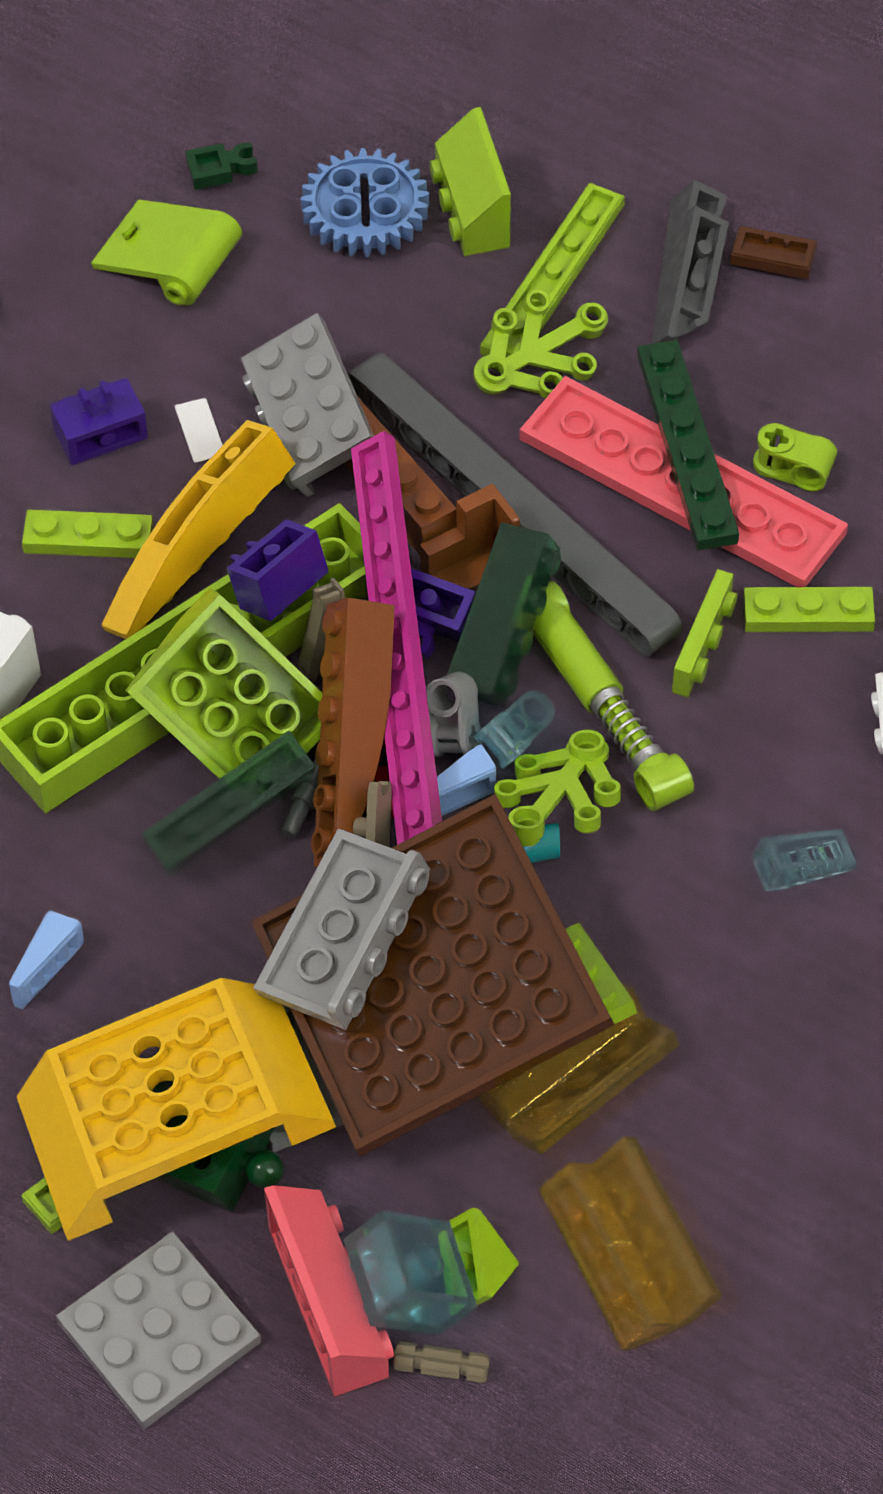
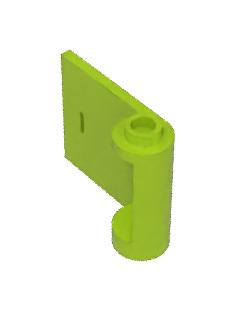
[91,199,242,305]

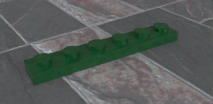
[637,339,739,551]

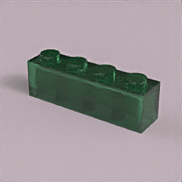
[447,523,561,708]
[141,730,315,876]

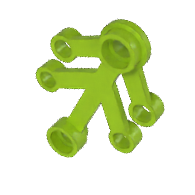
[473,289,608,399]
[494,730,621,847]

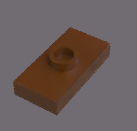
[730,226,818,280]

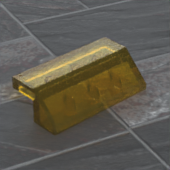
[478,981,680,1155]
[539,1136,722,1351]

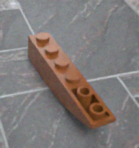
[344,396,456,555]
[311,597,395,867]

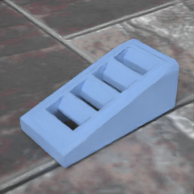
[437,744,496,816]
[9,910,84,1009]

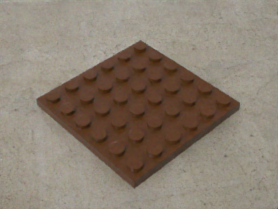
[251,794,615,1157]

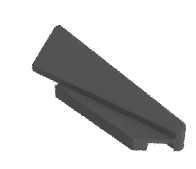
[651,180,729,344]

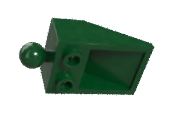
[152,1081,284,1213]

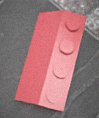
[264,1185,394,1397]

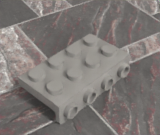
[241,313,374,497]
[253,828,430,1030]

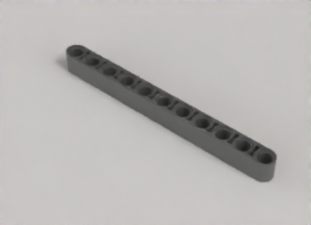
[347,352,683,657]

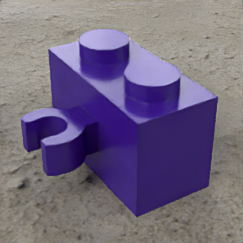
[50,377,148,466]
[227,519,329,621]
[411,568,487,659]

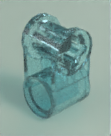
[473,691,555,770]

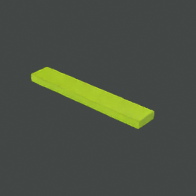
[480,182,625,357]

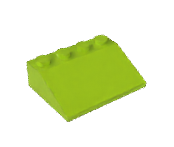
[125,587,322,810]

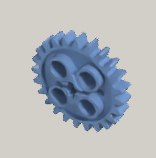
[301,148,429,257]

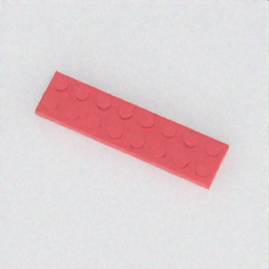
[519,376,848,587]

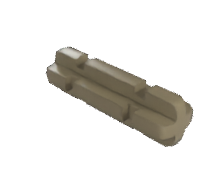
[393,1341,490,1383]

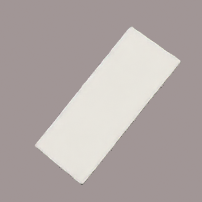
[174,398,223,463]

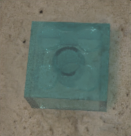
[344,1210,478,1335]

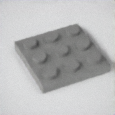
[56,1231,261,1430]

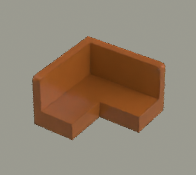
[420,483,520,591]

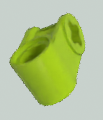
[753,423,837,491]

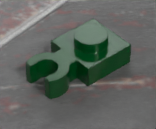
[185,143,258,190]

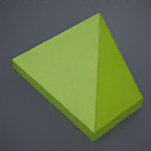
[440,1207,520,1316]

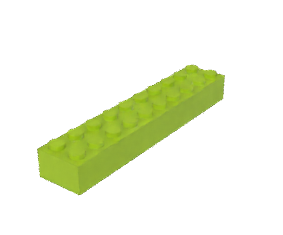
[0,503,368,814]

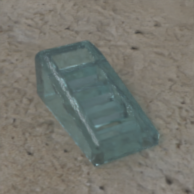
[753,829,857,891]

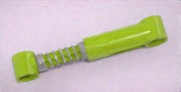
[512,580,694,811]

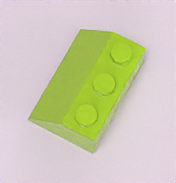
[429,107,511,256]

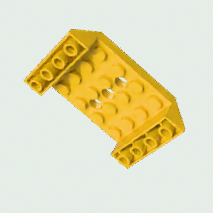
[16,978,336,1241]

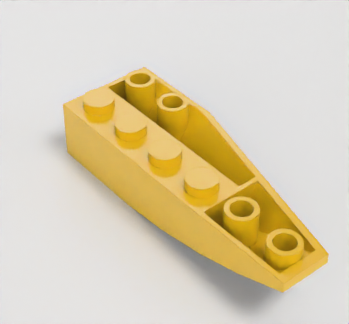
[101,420,296,639]

